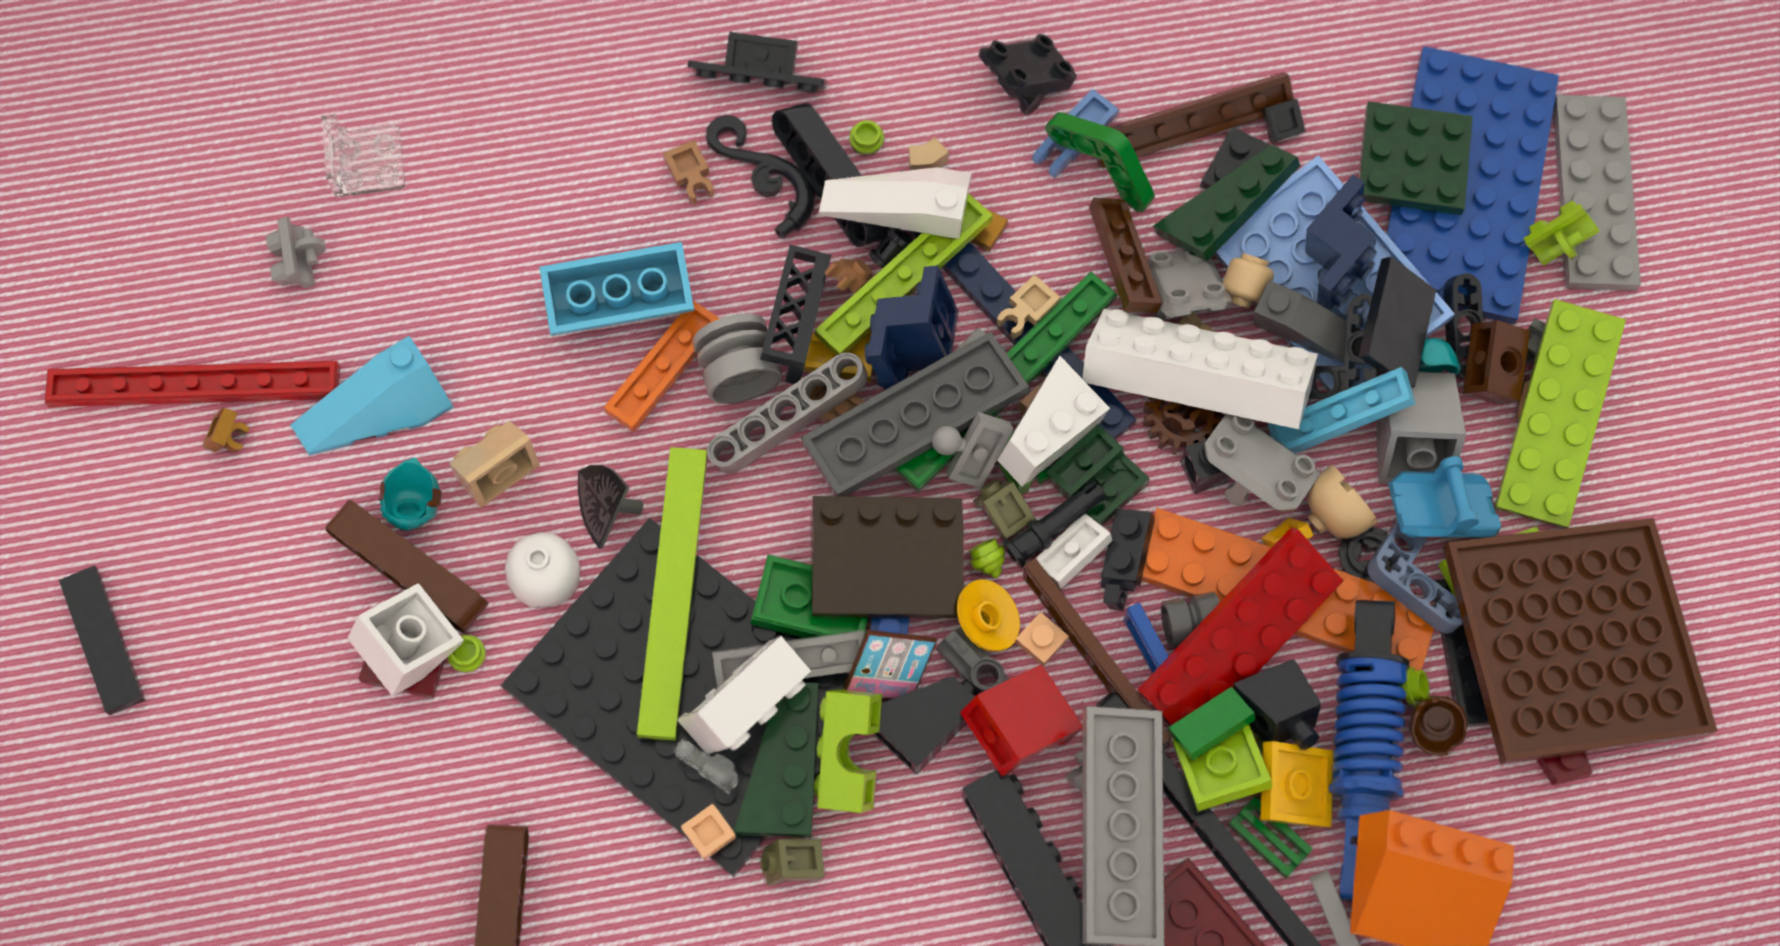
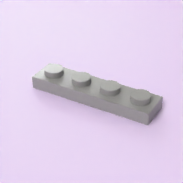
[712,630,865,688]

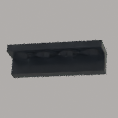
[760,245,831,384]

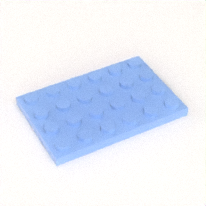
[1215,155,1455,392]

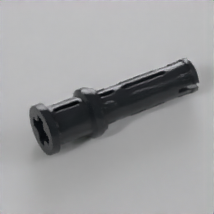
[1001,480,1107,569]

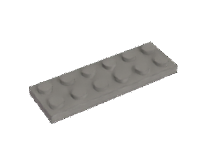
[1553,95,1641,291]
[1083,706,1164,946]

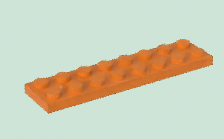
[1141,508,1434,670]

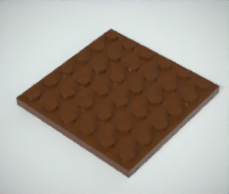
[1443,518,1717,764]

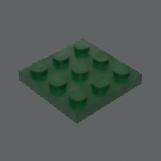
[1358,101,1473,215]

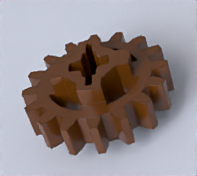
[1143,397,1221,455]

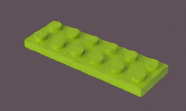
[1494,299,1626,529]

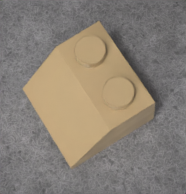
[449,421,540,508]

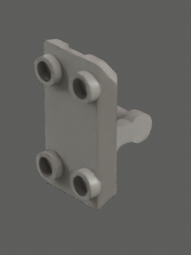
[1147,250,1233,320]
[1204,414,1321,512]

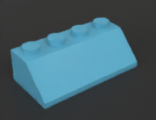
[539,242,694,336]

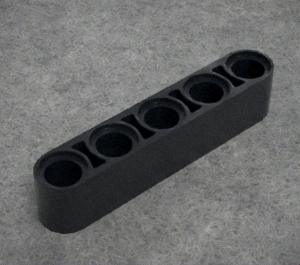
[772,103,888,247]

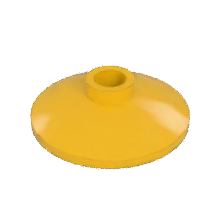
[957,579,1020,652]

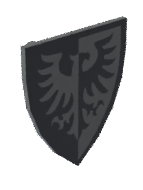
[578,465,643,549]

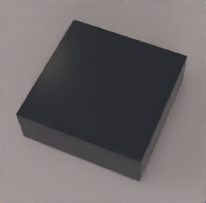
[1261,98,1306,142]

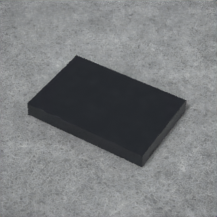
[1359,257,1436,388]

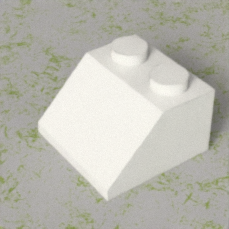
[347,583,464,696]

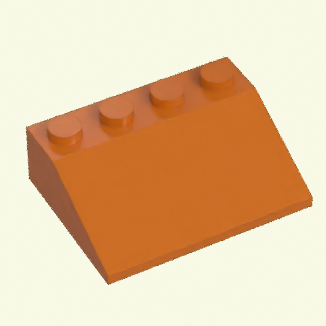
[1350,810,1515,946]

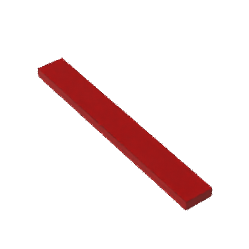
[44,361,340,407]

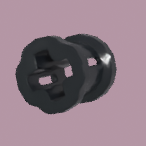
[869,227,913,268]

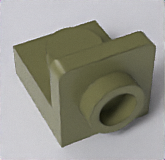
[973,479,1036,539]
[761,839,825,886]

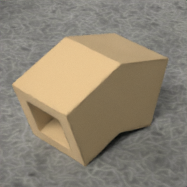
[909,137,949,170]

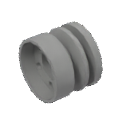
[692,313,782,404]

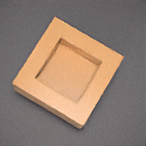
[1015,612,1069,667]
[681,804,736,861]

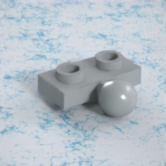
[932,412,1013,488]

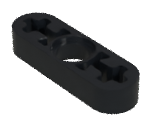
[1444,273,1483,379]

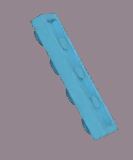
[1267,367,1416,453]

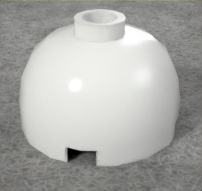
[505,532,580,608]

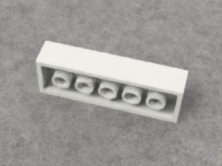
[1082,309,1318,429]

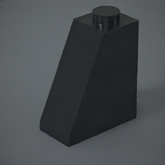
[873,676,979,775]

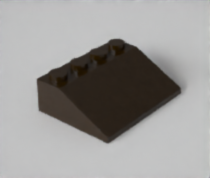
[810,496,964,618]

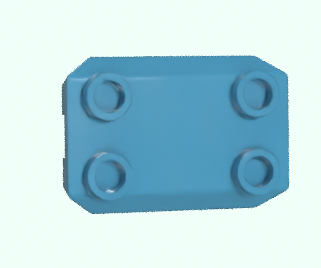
[1388,456,1501,539]

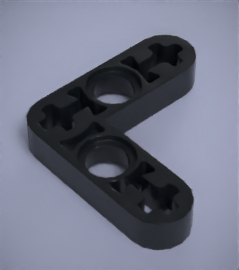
[1309,294,1380,400]

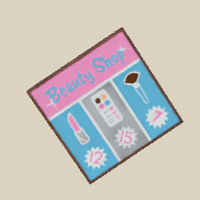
[843,630,937,699]

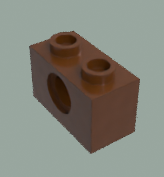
[1462,320,1530,404]

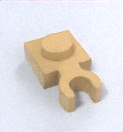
[997,274,1061,339]

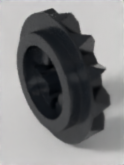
[1338,527,1395,583]

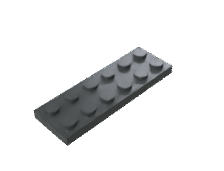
[801,331,1029,496]

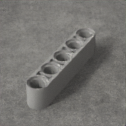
[707,352,867,474]

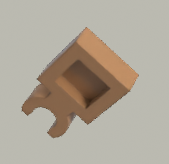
[663,140,714,205]
[824,259,873,294]

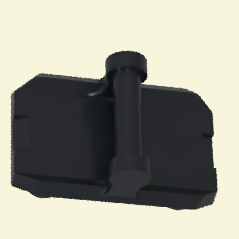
[978,34,1077,115]

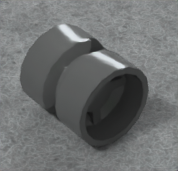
[1161,592,1220,649]

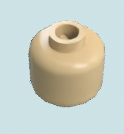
[1223,253,1274,309]

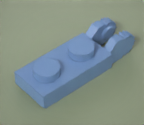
[1031,89,1119,178]

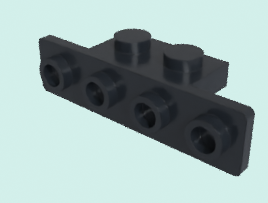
[687,32,827,93]

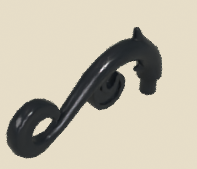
[706,115,815,239]

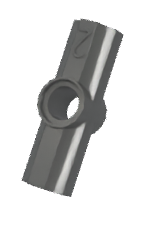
[936,626,1010,694]

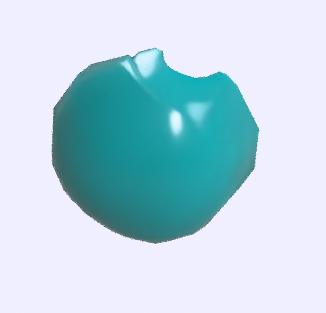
[1418,338,1461,376]

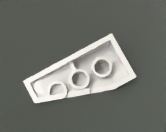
[819,167,972,239]

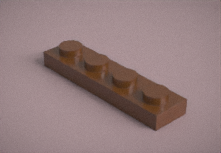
[1089,197,1162,313]

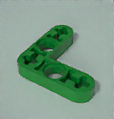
[1045,112,1155,213]

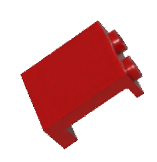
[960,664,1083,777]

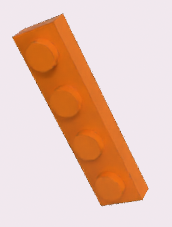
[604,300,720,432]

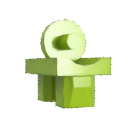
[1524,201,1600,266]

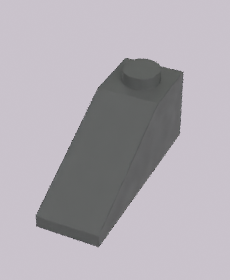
[1254,280,1363,368]

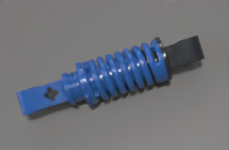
[1329,600,1410,901]

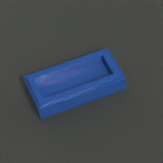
[1124,602,1169,673]

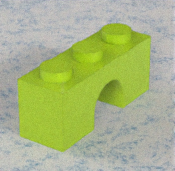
[814,689,882,813]

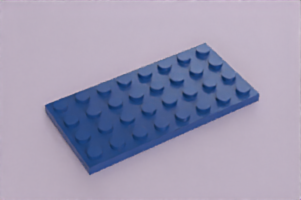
[1386,46,1559,325]

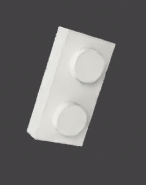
[1036,514,1113,590]

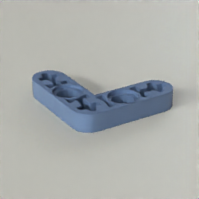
[1367,519,1463,634]

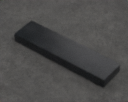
[59,565,145,716]
[1435,580,1490,727]

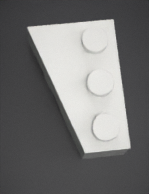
[997,356,1110,487]
[677,636,811,754]

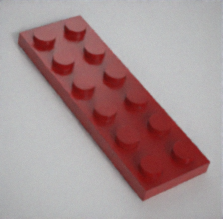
[1136,527,1343,726]

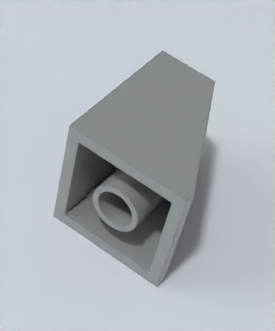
[1376,372,1466,484]

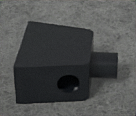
[1233,659,1321,750]

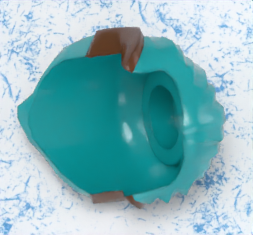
[378,458,442,531]

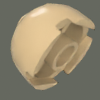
[1307,464,1378,539]

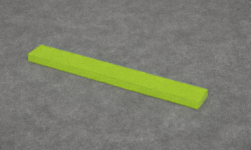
[637,447,708,741]

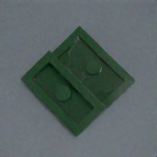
[1045,424,1150,526]

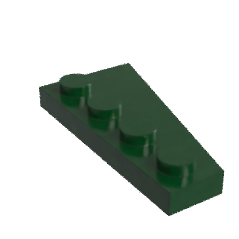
[1153,144,1300,261]
[733,683,819,838]

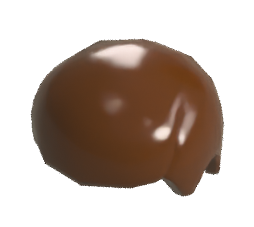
[1408,695,1468,756]

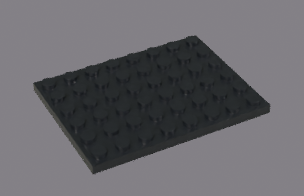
[501,518,849,878]

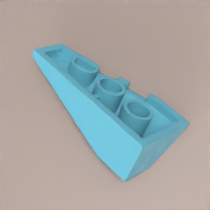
[290,336,454,455]

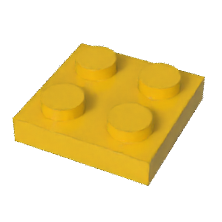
[1260,741,1334,828]

